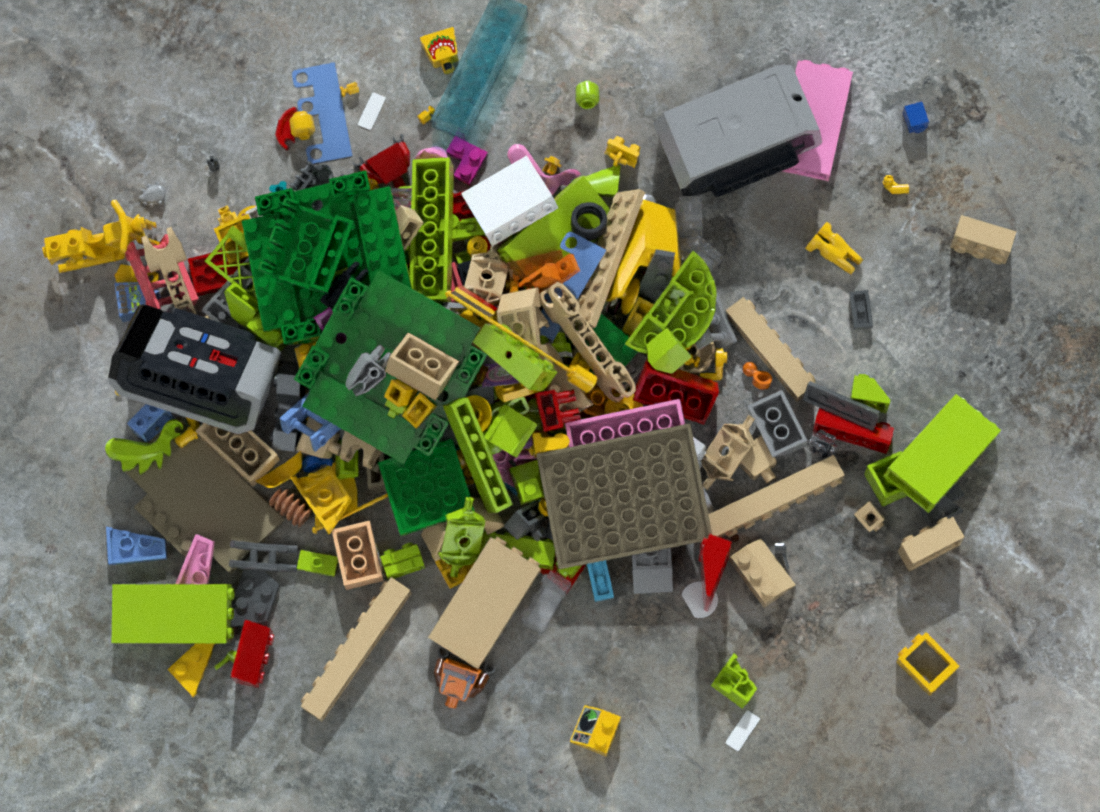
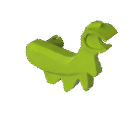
[105,419,183,475]

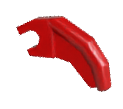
[275,107,298,151]

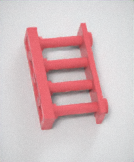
[125,234,198,314]

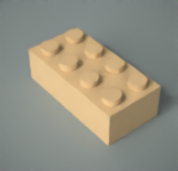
[196,423,280,487]

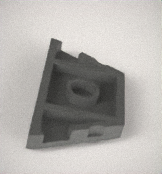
[231,557,280,628]

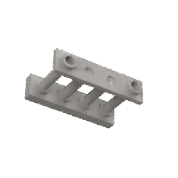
[695,293,737,350]

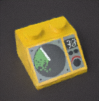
[570,705,621,757]

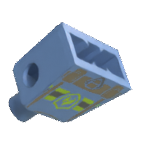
[115,282,161,322]

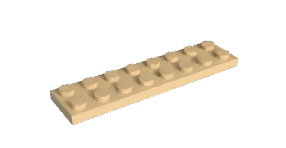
[573,189,645,329]

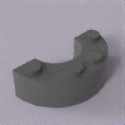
[269,374,305,452]

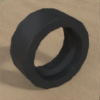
[571,202,607,241]

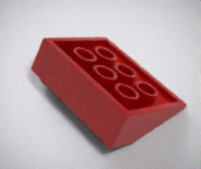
[698,533,732,612]

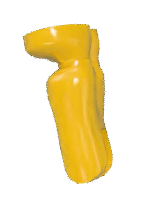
[805,221,863,275]

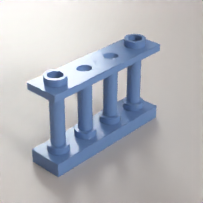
[279,390,341,452]

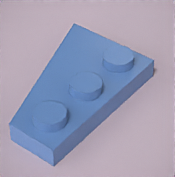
[106,527,167,566]

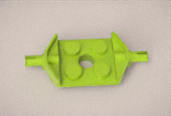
[438,497,486,578]

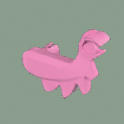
[507,144,581,195]

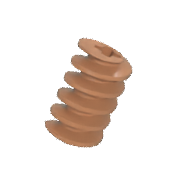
[269,488,312,528]

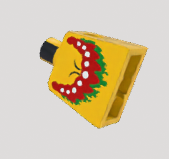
[420,27,459,74]

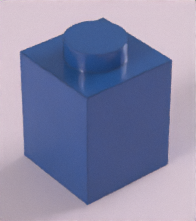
[903,101,929,133]

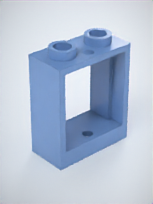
[127,404,175,443]

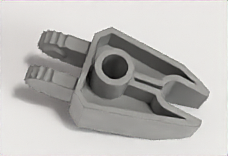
[345,345,391,396]

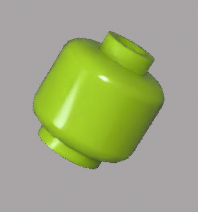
[575,81,600,109]

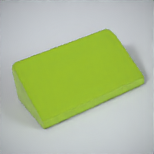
[335,439,359,479]

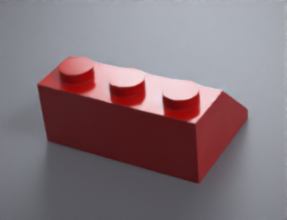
[230,620,275,688]

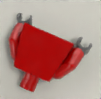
[353,134,410,190]

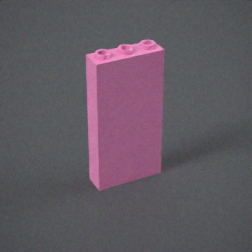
[783,60,853,181]

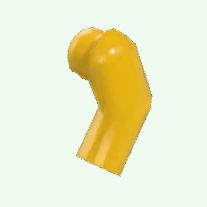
[883,175,909,194]

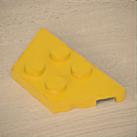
[291,470,352,534]

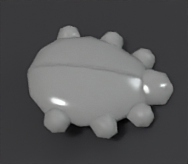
[139,181,165,208]

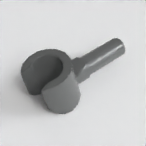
[775,543,790,570]

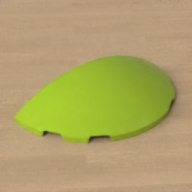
[625,251,717,354]

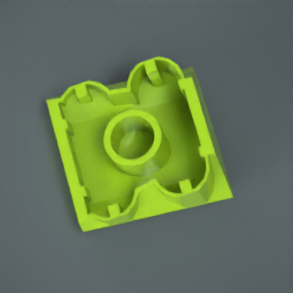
[484,404,538,458]

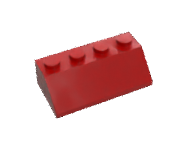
[633,358,719,425]
[812,408,894,454]

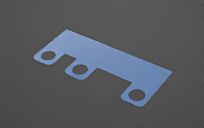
[292,62,352,164]
[540,232,606,340]

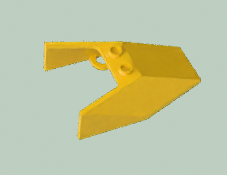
[606,199,682,302]

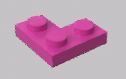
[446,136,488,186]

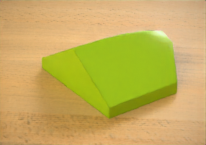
[647,328,692,374]

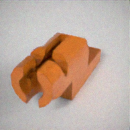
[518,254,580,294]

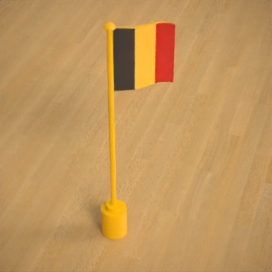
[445,285,597,393]

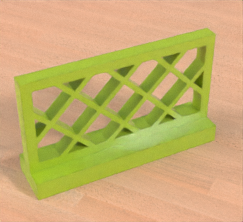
[205,226,257,299]

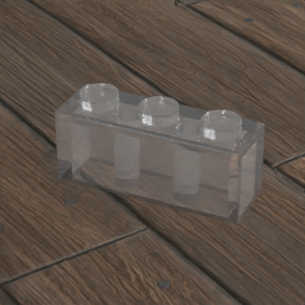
[520,571,571,636]

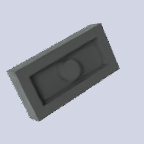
[849,290,873,330]

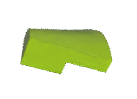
[584,165,621,197]
[710,653,757,709]

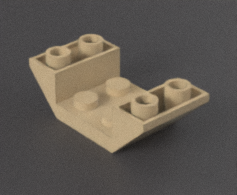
[497,288,549,361]
[421,497,504,561]

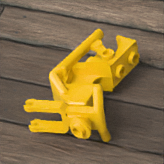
[42,200,160,273]

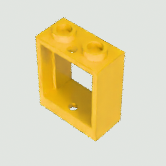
[896,632,960,696]

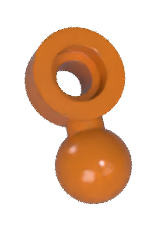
[742,362,772,390]

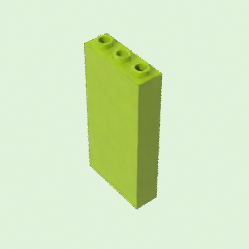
[497,176,610,289]
[883,394,1001,513]
[111,584,234,643]

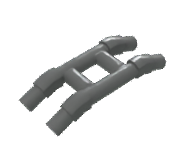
[229,540,298,572]

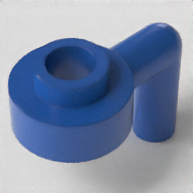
[302,455,334,472]

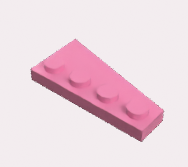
[175,534,215,584]

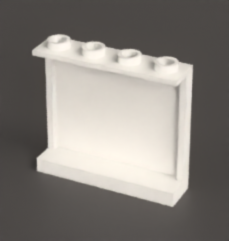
[461,156,558,246]

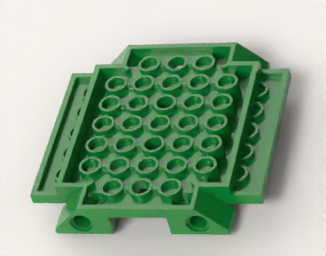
[242,170,412,345]
[293,270,487,464]

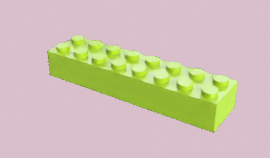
[410,157,454,305]

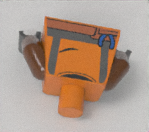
[433,648,496,709]

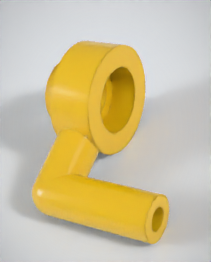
[700,348,727,381]

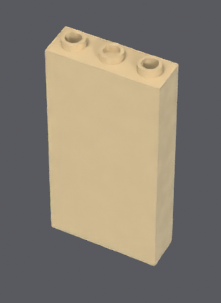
[428,537,542,669]

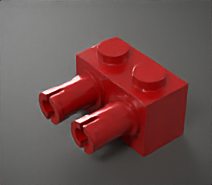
[534,389,581,432]

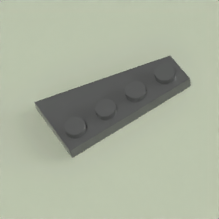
[632,249,675,309]

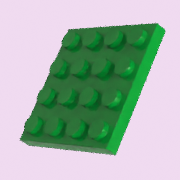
[378,439,475,536]

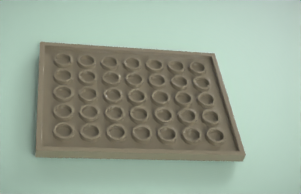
[536,423,712,569]

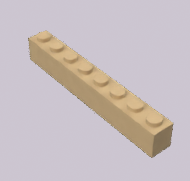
[709,455,845,538]
[301,577,412,722]

